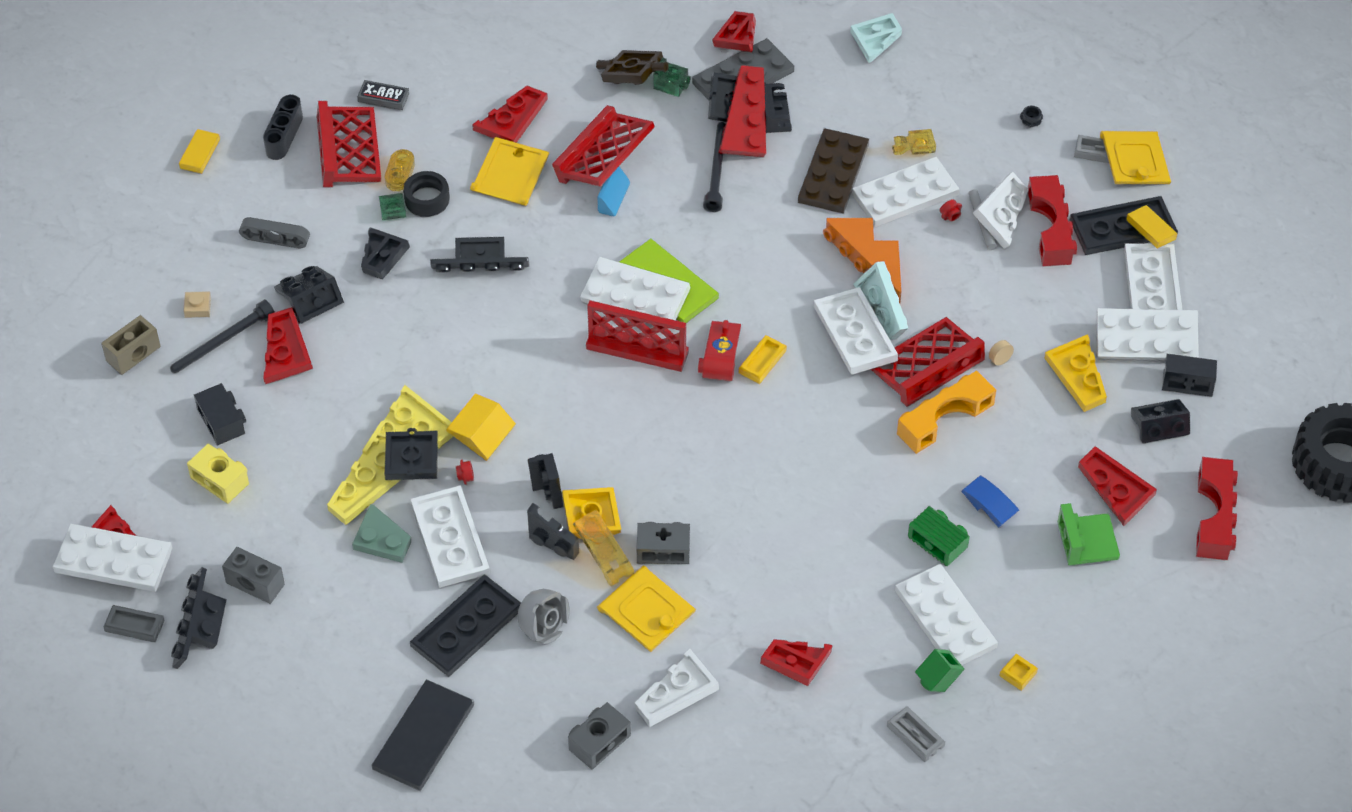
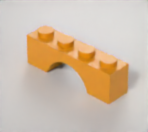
[897,370,996,454]

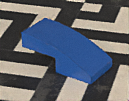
[961,475,1019,528]

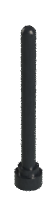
[703,122,726,212]
[170,299,275,373]

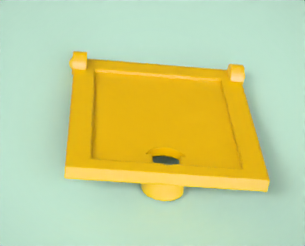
[1100,131,1171,184]
[470,137,549,206]
[597,565,696,652]

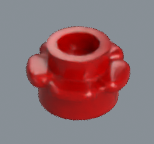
[939,199,962,221]
[456,459,474,485]

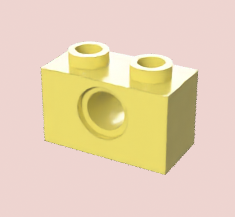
[187,443,249,504]

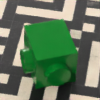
[915,649,965,692]

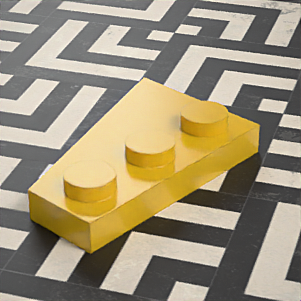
[1044,334,1107,412]

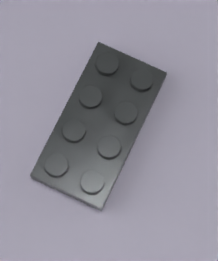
[692,38,794,101]

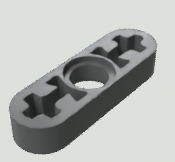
[239,217,310,249]

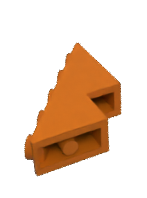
[823,218,902,303]

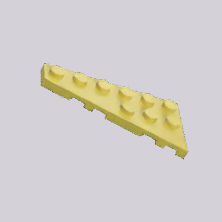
[327,385,454,525]

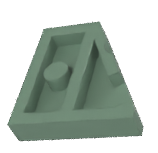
[352,504,411,563]

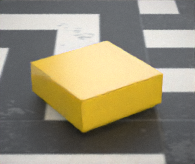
[999,654,1038,691]

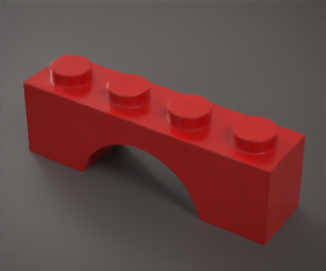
[1027,175,1077,267]
[1196,457,1238,560]

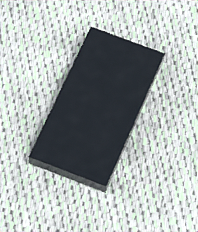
[1069,196,1178,255]
[410,574,521,677]
[372,679,474,791]

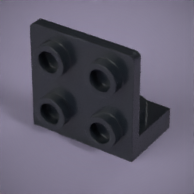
[274,266,344,324]

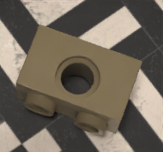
[101,315,161,375]

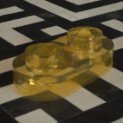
[385,149,415,191]

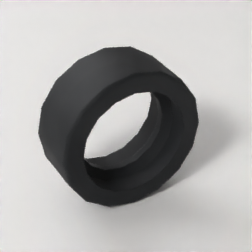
[403,171,450,217]

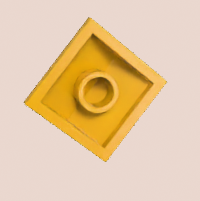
[446,393,516,461]
[562,487,622,542]

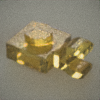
[892,129,936,155]

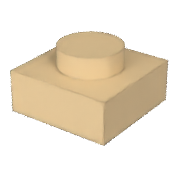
[184,291,211,318]

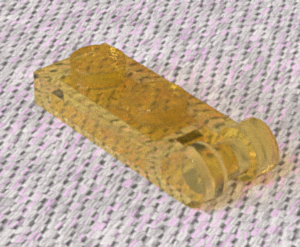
[573,509,634,586]

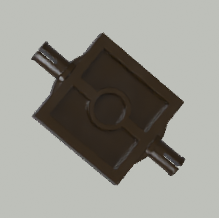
[596,50,669,85]

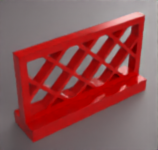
[316,101,381,187]
[552,105,655,187]
[586,300,689,372]
[870,317,985,407]

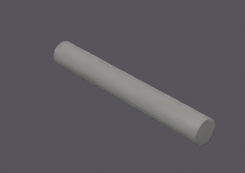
[968,189,997,250]

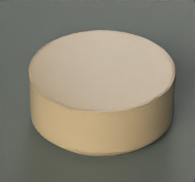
[989,340,1014,366]

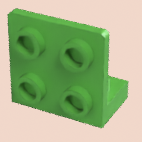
[1057,503,1120,565]

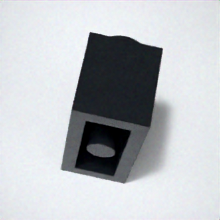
[194,383,247,446]

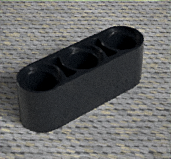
[263,94,303,160]

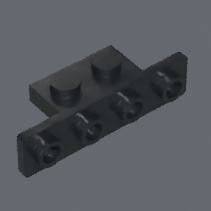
[430,237,529,273]
[171,567,227,669]

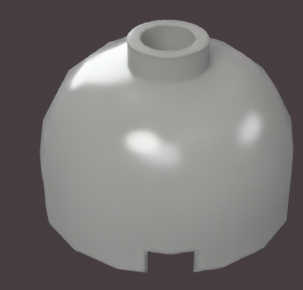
[518,588,570,644]

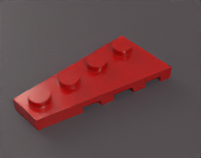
[718,65,766,157]

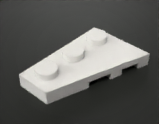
[973,172,1028,249]
[635,649,719,727]

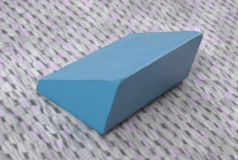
[597,166,630,216]

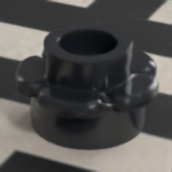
[1020,105,1043,127]

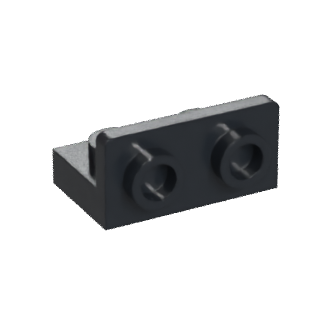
[1131,399,1190,443]
[527,453,564,509]

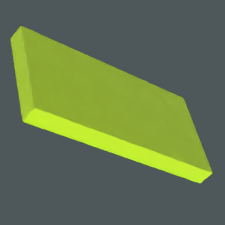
[619,238,719,323]

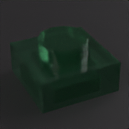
[379,193,406,220]

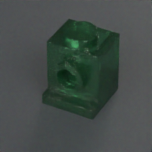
[653,58,691,97]

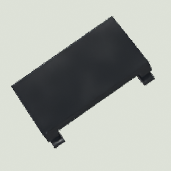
[764,82,792,133]
[1162,354,1217,397]

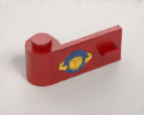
[698,320,741,381]

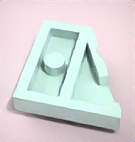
[850,13,902,63]

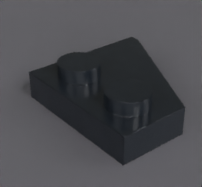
[361,227,410,280]
[527,503,579,560]

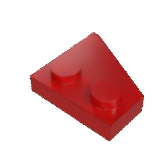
[712,11,756,52]
[760,639,833,686]

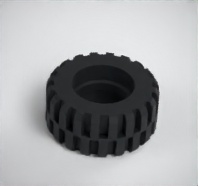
[1292,403,1352,503]

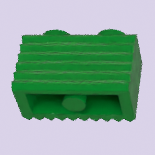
[908,506,970,567]

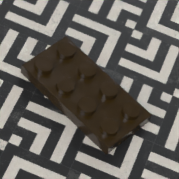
[798,128,869,214]

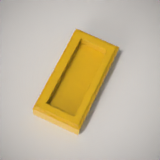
[179,129,220,174]
[1127,205,1177,249]
[738,335,787,384]

